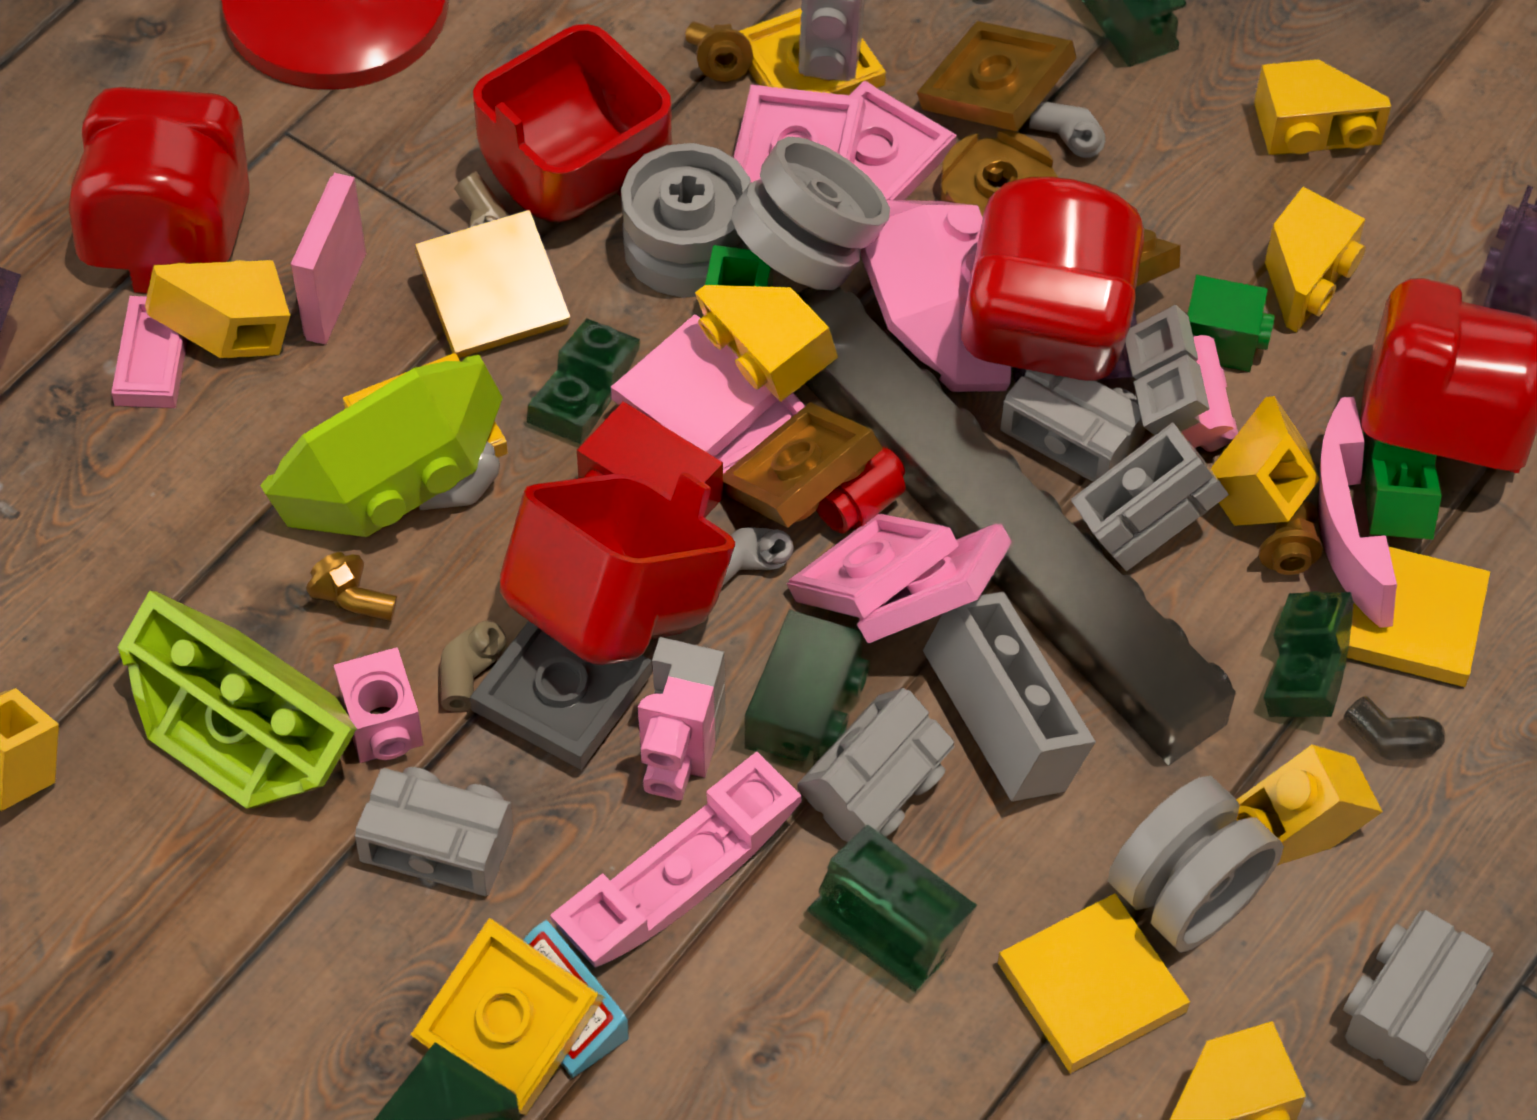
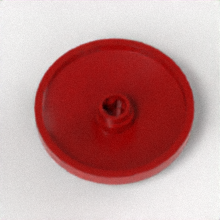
[221,0,449,90]

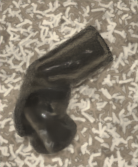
[1344,696,1446,760]

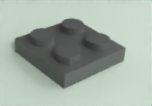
[470,621,652,770]

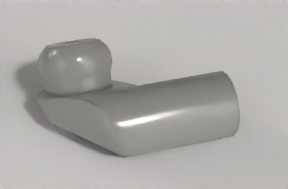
[1029,101,1105,157]
[418,442,500,510]
[723,528,793,585]

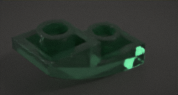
[526,318,640,444]
[1263,591,1354,717]

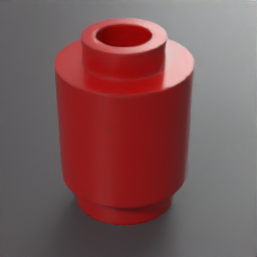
[816,447,906,534]

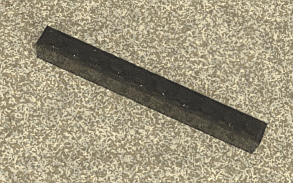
[797,286,1236,766]

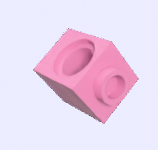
[334,647,424,763]

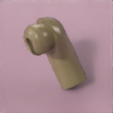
[454,172,510,228]
[441,621,506,712]

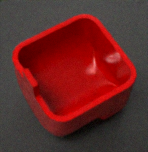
[473,24,672,222]
[69,87,250,293]
[961,176,1144,381]
[1360,278,1537,474]
[500,472,736,665]

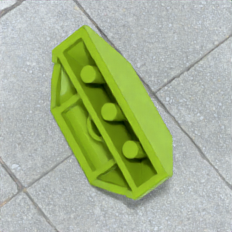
[260,354,503,537]
[118,591,357,809]

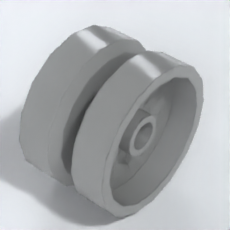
[731,137,890,290]
[621,143,751,298]
[1108,776,1284,952]

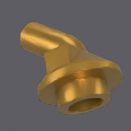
[685,21,753,82]
[1258,501,1323,575]
[306,552,397,621]

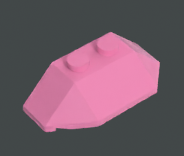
[860,200,1011,392]

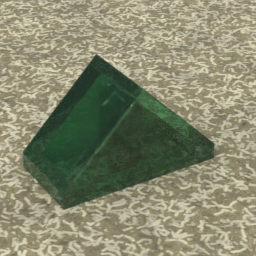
[374,1042,520,1120]

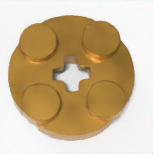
[941,131,1058,217]

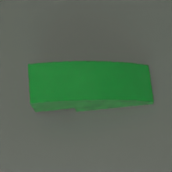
[1363,431,1442,540]

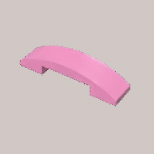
[1318,397,1397,627]
[550,751,802,968]

